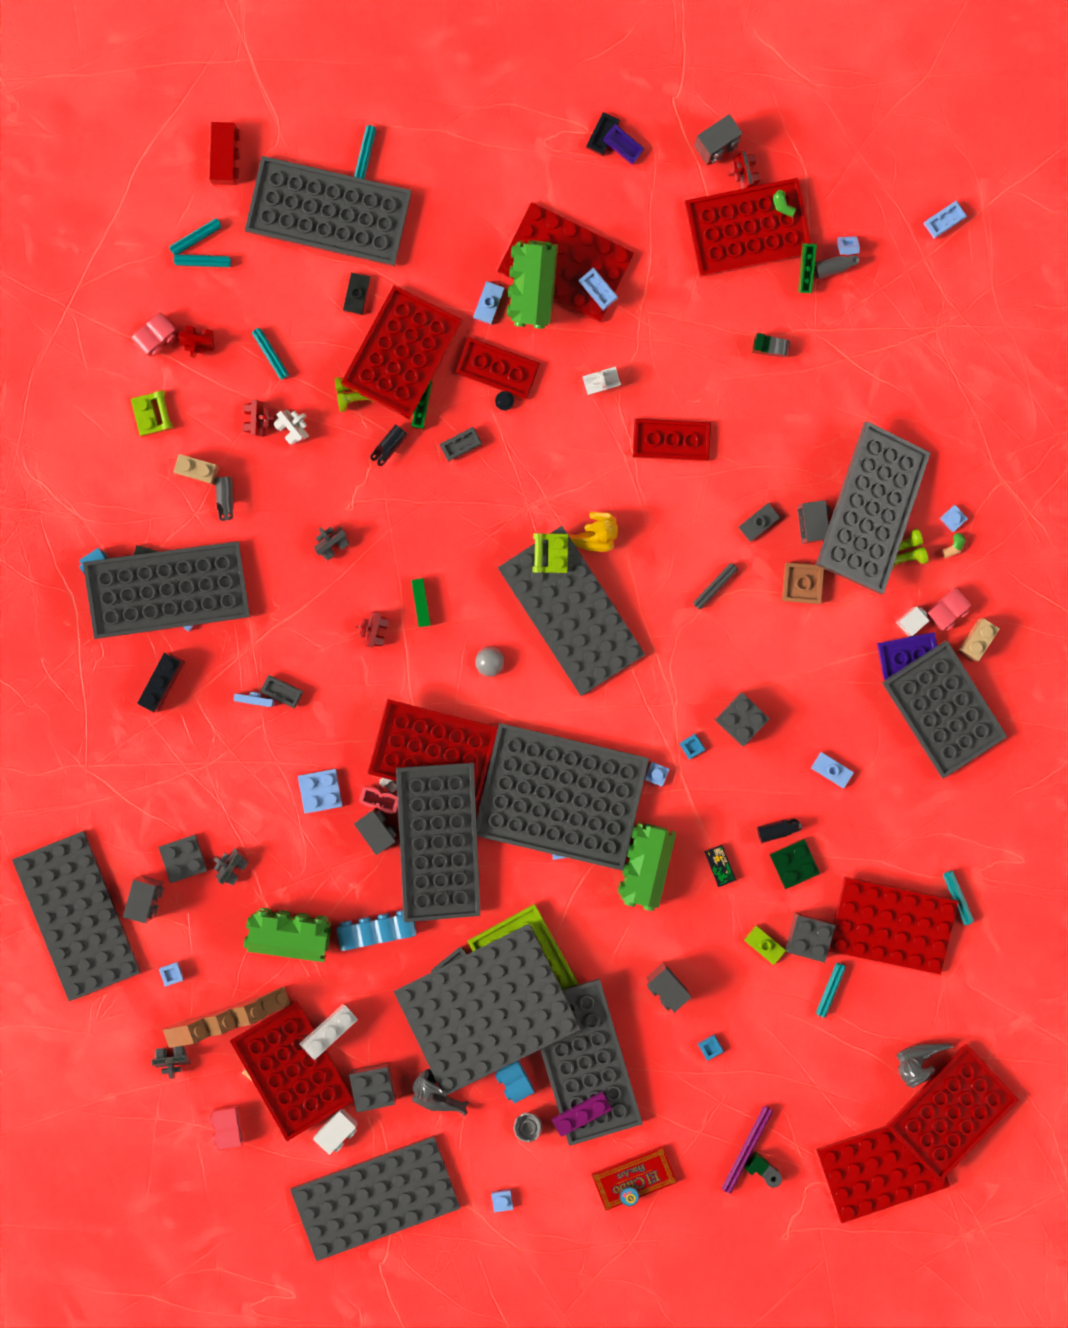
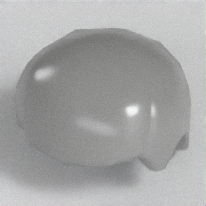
[475,646,505,677]
[513,1113,543,1143]

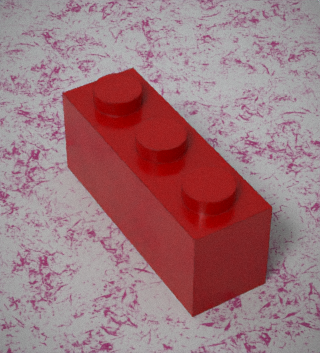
[209,122,240,185]

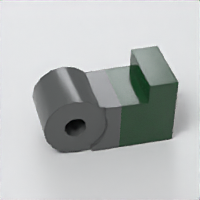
[752,333,790,357]
[745,1152,782,1188]

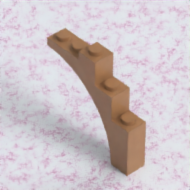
[163,987,290,1048]

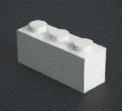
[300,1004,358,1060]

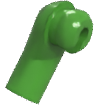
[773,190,796,217]

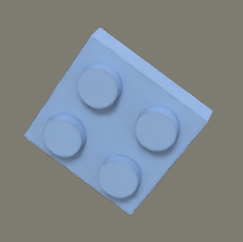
[298,769,343,813]

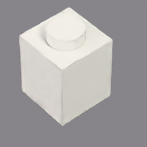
[896,606,929,636]

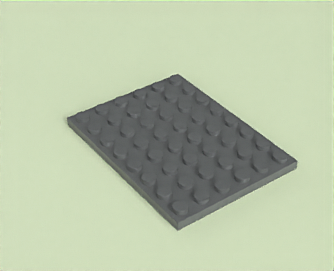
[476,723,649,871]
[393,923,582,1096]

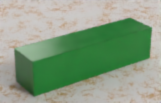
[798,243,817,293]
[411,381,433,430]
[411,578,431,628]

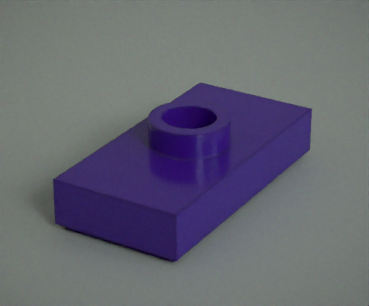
[603,124,644,165]

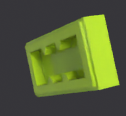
[744,926,786,965]

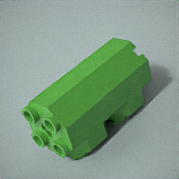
[507,241,558,329]
[617,822,677,911]
[244,908,331,962]

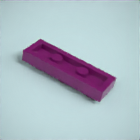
[552,1091,612,1137]

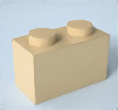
[173,454,219,485]
[958,618,1000,661]

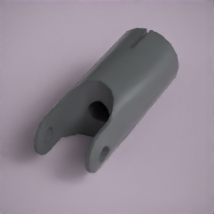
[814,255,859,280]
[215,477,234,521]

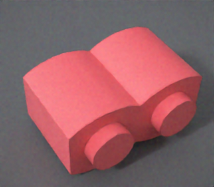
[132,312,178,357]
[926,588,971,630]
[359,786,398,813]
[210,1105,243,1150]

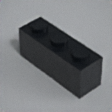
[137,652,185,713]

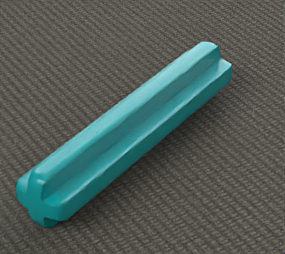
[354,125,376,179]
[169,218,222,255]
[174,254,231,267]
[252,328,289,380]
[943,870,974,925]
[816,963,846,1018]

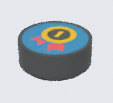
[620,1185,639,1207]

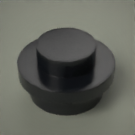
[495,391,514,411]

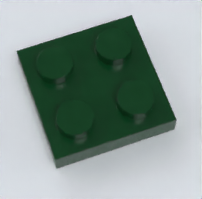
[769,838,820,890]

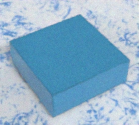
[679,733,706,760]
[698,1034,724,1061]

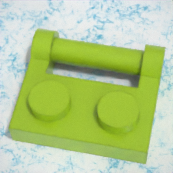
[131,390,174,437]
[532,533,568,573]

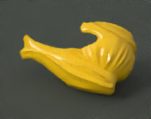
[568,512,618,552]

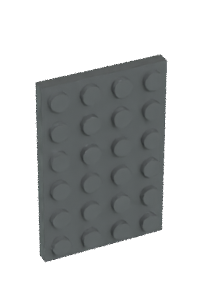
[881,640,1007,779]

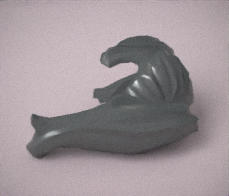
[896,1042,953,1088]
[412,1069,468,1116]

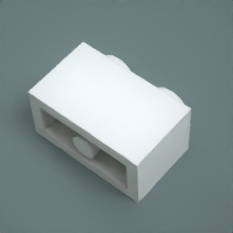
[313,1108,358,1155]

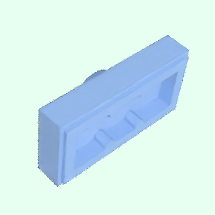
[923,200,967,239]
[579,268,618,311]
[473,281,504,325]
[234,692,275,707]
[811,752,854,789]

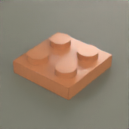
[782,563,824,604]

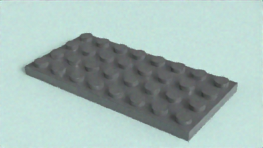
[245,156,412,267]
[816,421,930,595]
[497,526,645,696]
[83,541,250,639]
[396,762,481,922]
[12,830,141,1001]
[540,978,643,1146]
[290,1135,461,1262]

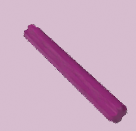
[722,1106,773,1194]

